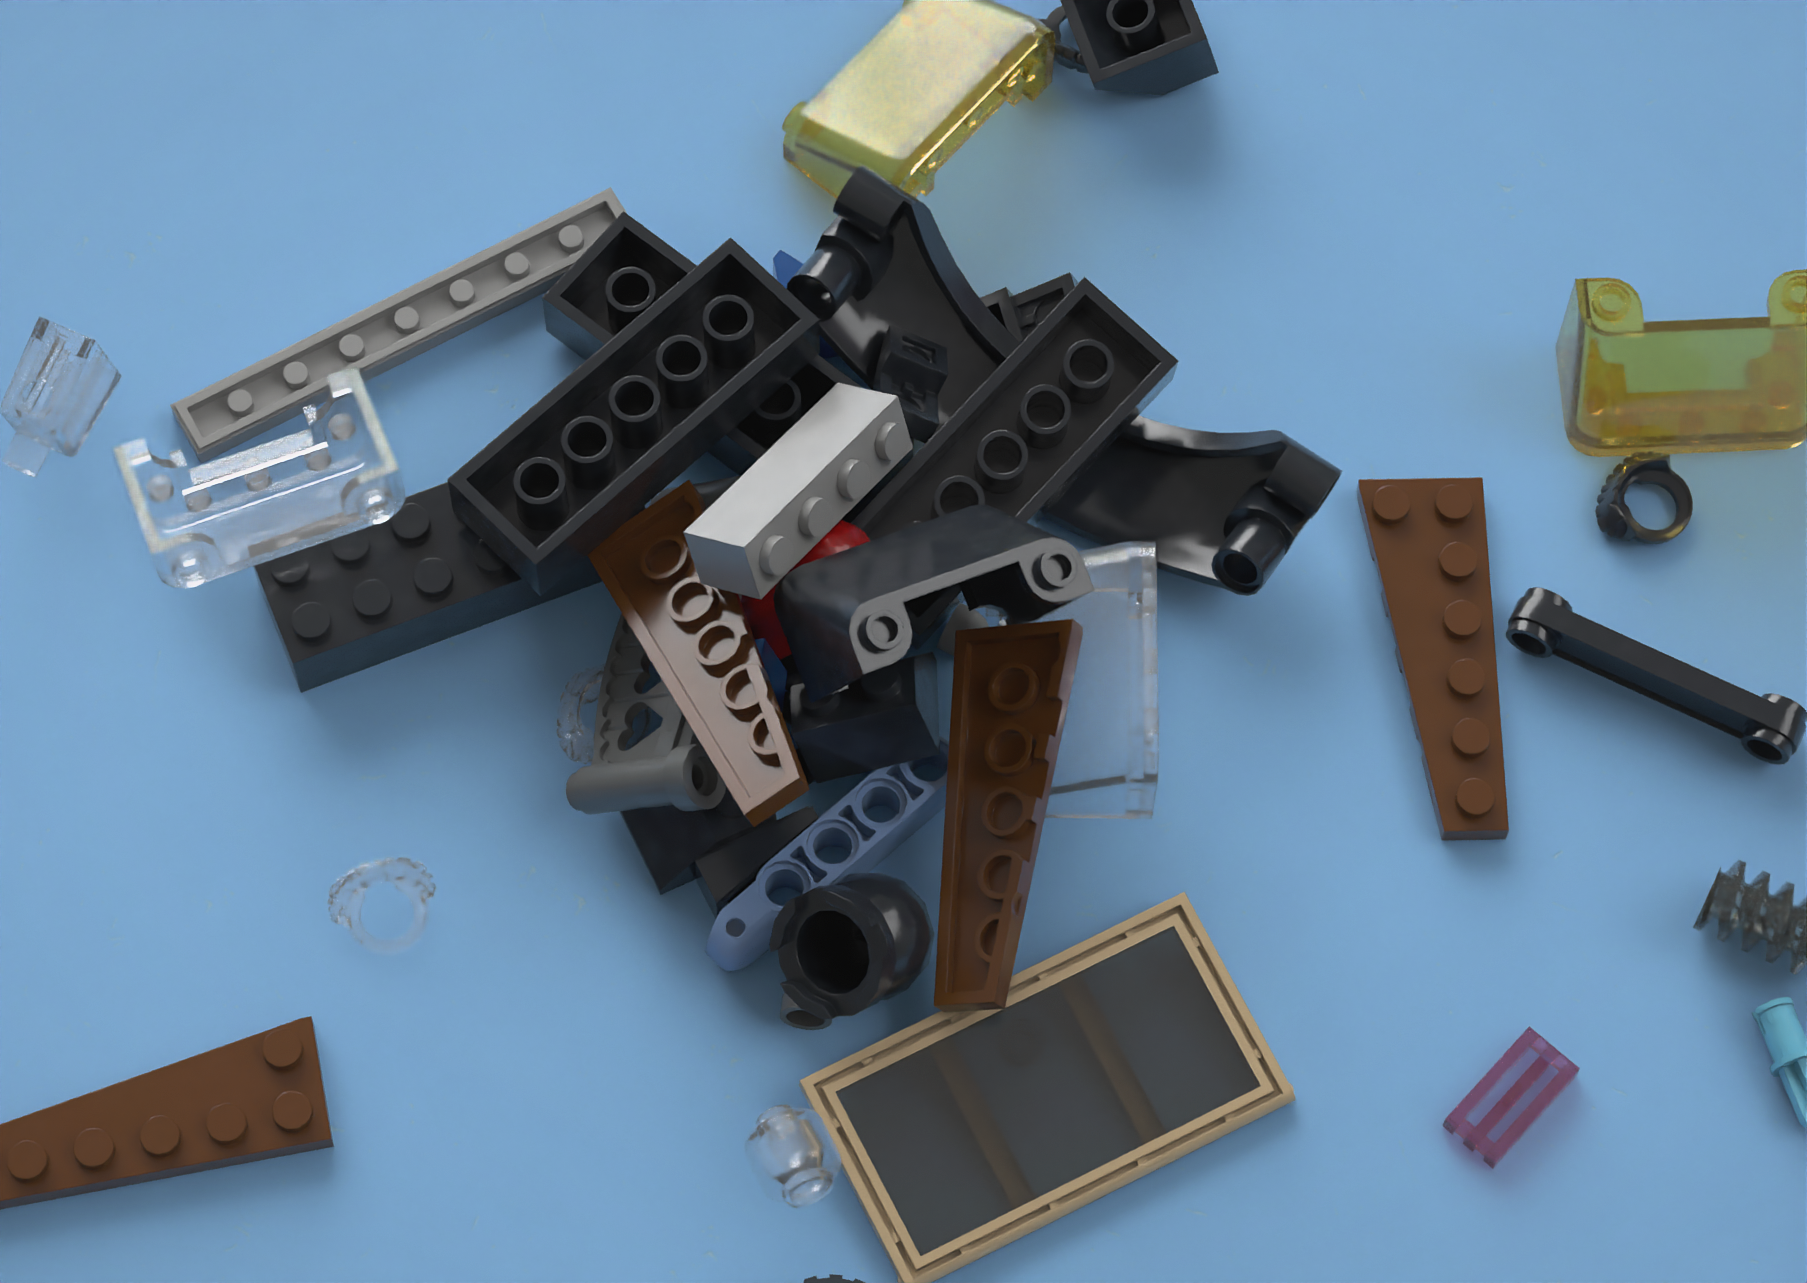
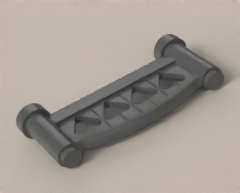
[566,476,742,815]

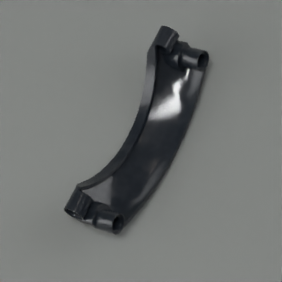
[787,165,1342,596]

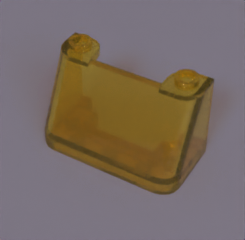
[782,0,1055,199]
[1555,269,1807,457]

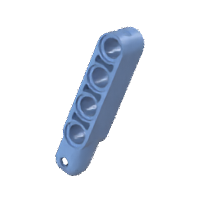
[705,736,949,972]

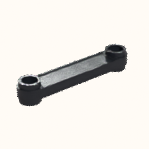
[1506,587,1807,764]

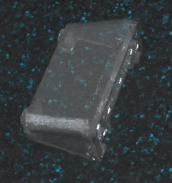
[113,366,405,588]
[985,541,1159,819]

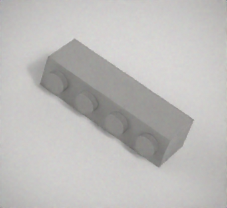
[684,383,913,599]

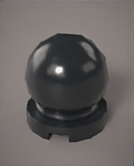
[769,873,935,1019]

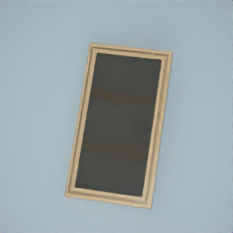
[799,892,1296,1283]

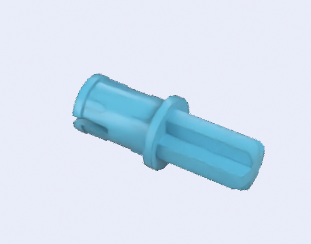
[1752,997,1807,1128]

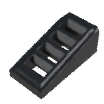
[695,806,818,919]

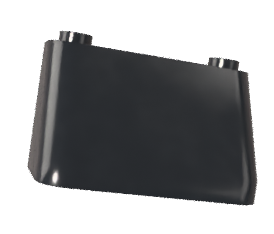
[773,504,1095,703]

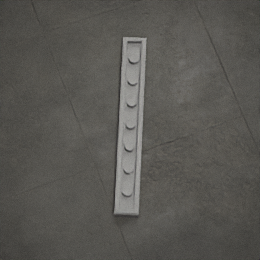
[170,187,626,463]

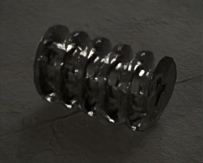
[1693,859,1807,975]

